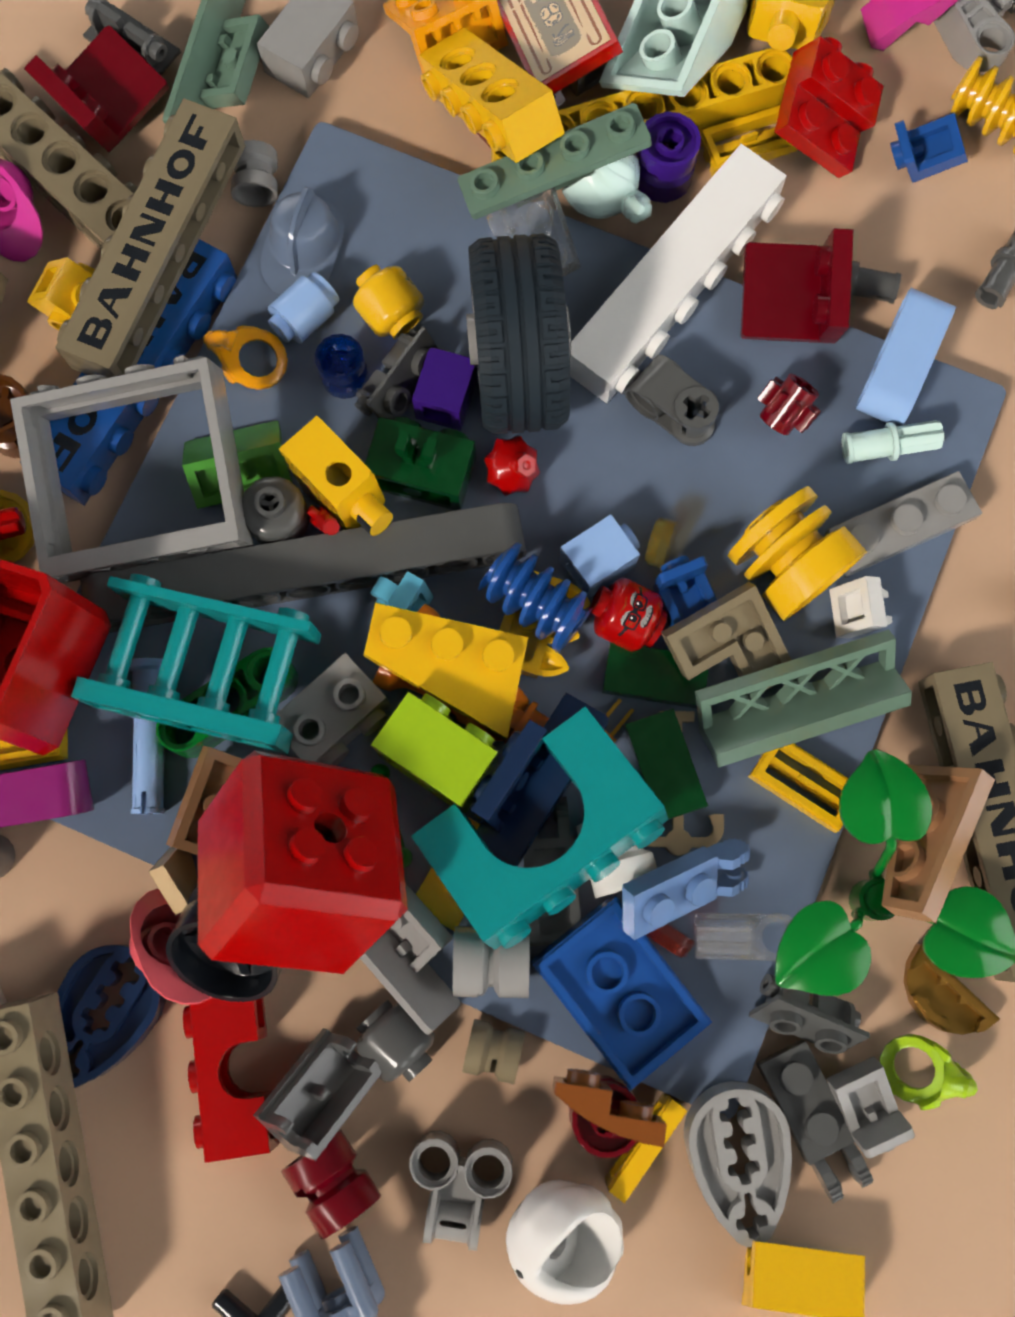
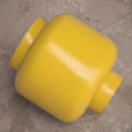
[353,264,424,340]

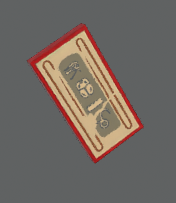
[497,0,623,94]

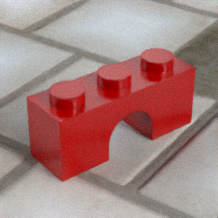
[183,997,279,1163]

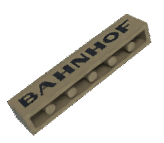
[55,98,246,378]
[918,662,1015,982]

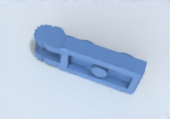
[622,838,750,940]

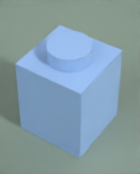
[559,514,640,599]

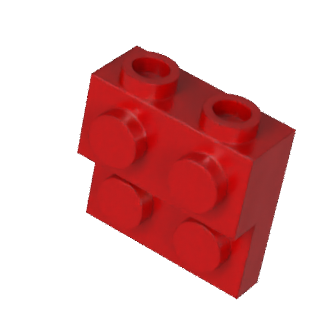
[774,36,884,179]

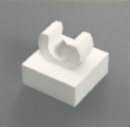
[829,576,893,638]

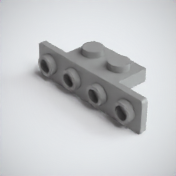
[360,883,461,1035]

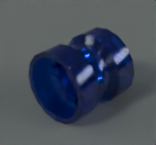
[315,334,369,399]

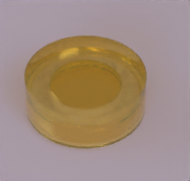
[645,517,678,568]

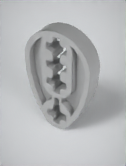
[684,1081,792,1247]

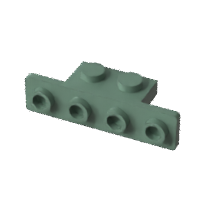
[163,0,270,124]
[457,103,652,220]

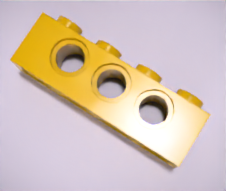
[419,27,565,163]

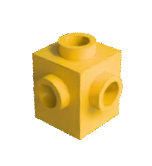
[27,257,95,331]

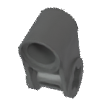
[625,355,719,446]

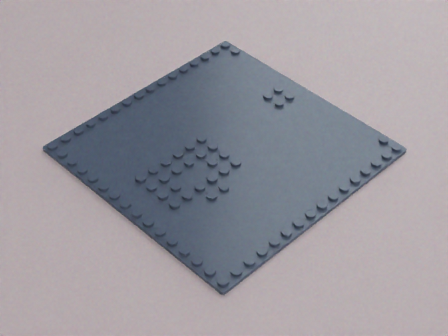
[0,122,1006,1119]

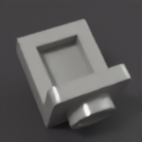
[826,1056,915,1158]

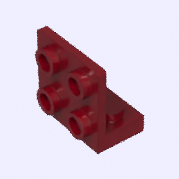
[23,25,170,153]
[740,228,854,344]

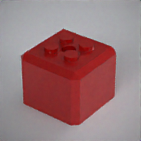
[0,559,111,756]
[198,750,408,974]

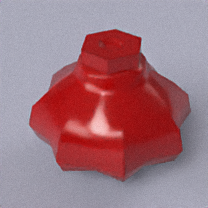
[484,435,540,497]

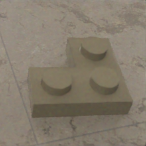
[661,582,791,690]

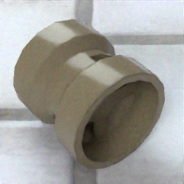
[462,1019,526,1084]

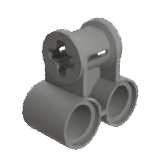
[409,1131,512,1251]

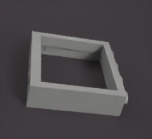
[10,355,254,583]

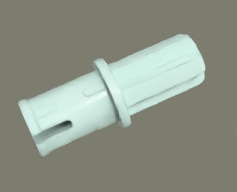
[841,420,944,464]

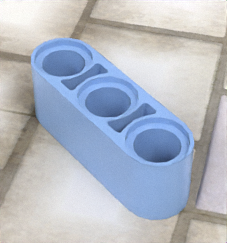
[855,287,956,426]

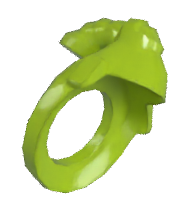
[879,1034,978,1110]

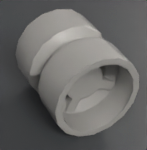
[453,926,530,998]

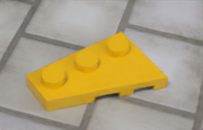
[364,603,528,740]

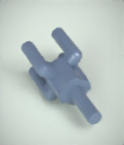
[278,1226,385,1317]

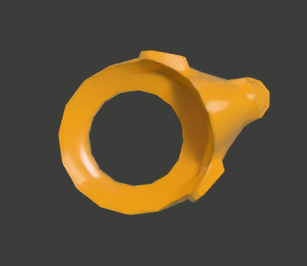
[203,326,288,390]

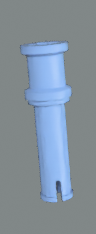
[129,658,165,815]

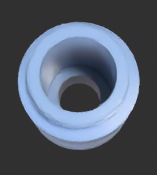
[268,272,339,344]

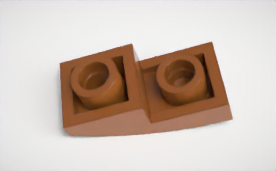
[552,1068,667,1148]

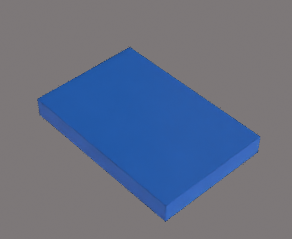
[530,894,712,1091]

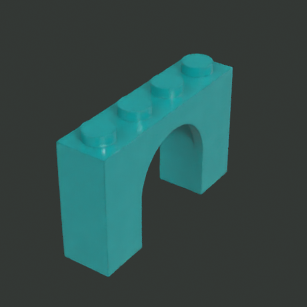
[411,706,669,950]

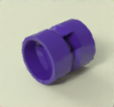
[637,112,701,203]

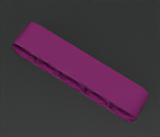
[0,759,94,828]

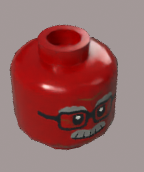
[589,578,668,652]

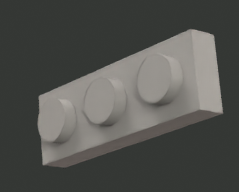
[824,471,982,577]

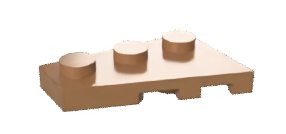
[882,764,995,923]

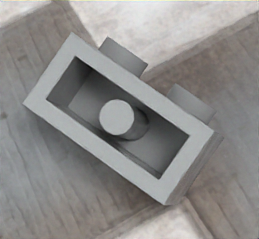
[276,653,391,766]

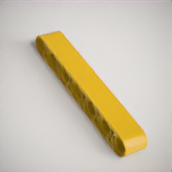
[491,48,792,162]

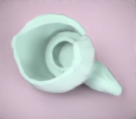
[562,153,652,224]

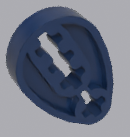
[57,945,166,1089]

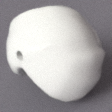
[506,1179,624,1305]

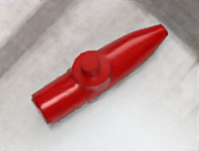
[306,505,340,535]

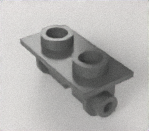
[83,0,181,75]
[354,327,438,420]
[749,974,870,1054]

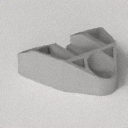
[934,0,1015,72]

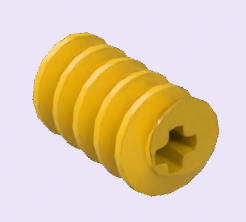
[950,56,1015,154]

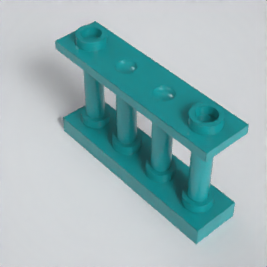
[71,573,322,754]

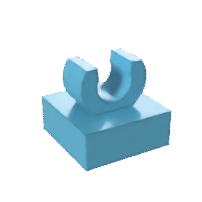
[370,571,434,612]

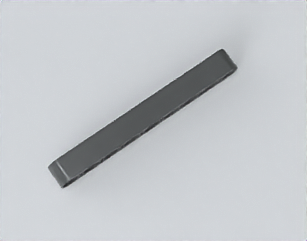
[80,503,527,633]

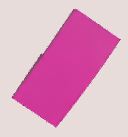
[860,0,958,51]

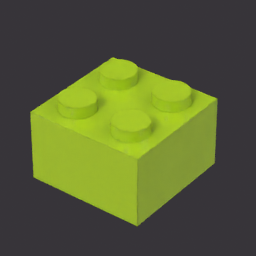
[371,692,499,814]

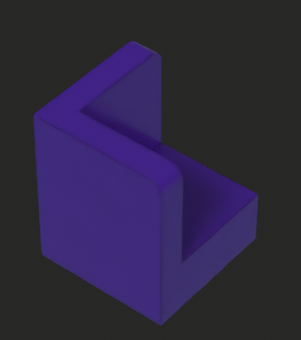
[412,348,478,431]

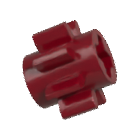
[757,373,821,435]

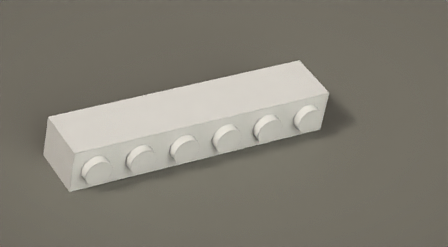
[570,143,787,404]

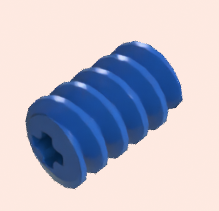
[478,542,592,652]

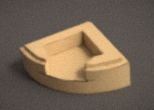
[149,847,197,915]

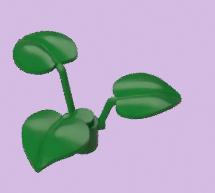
[775,750,1015,996]

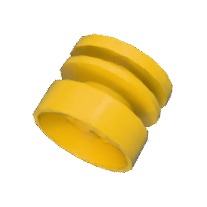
[727,486,867,621]

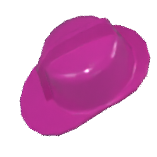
[0,159,43,262]

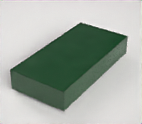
[602,642,709,709]
[624,708,708,820]

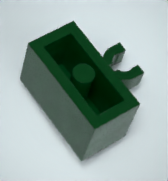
[365,417,476,511]

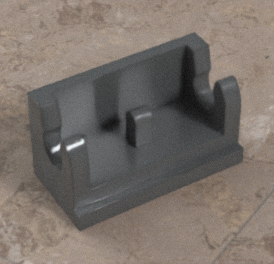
[253,1028,382,1161]

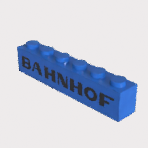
[20,239,237,506]

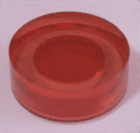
[646,923,696,958]

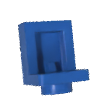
[890,112,968,183]
[652,555,717,627]

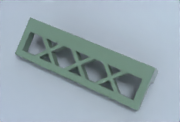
[695,629,912,768]

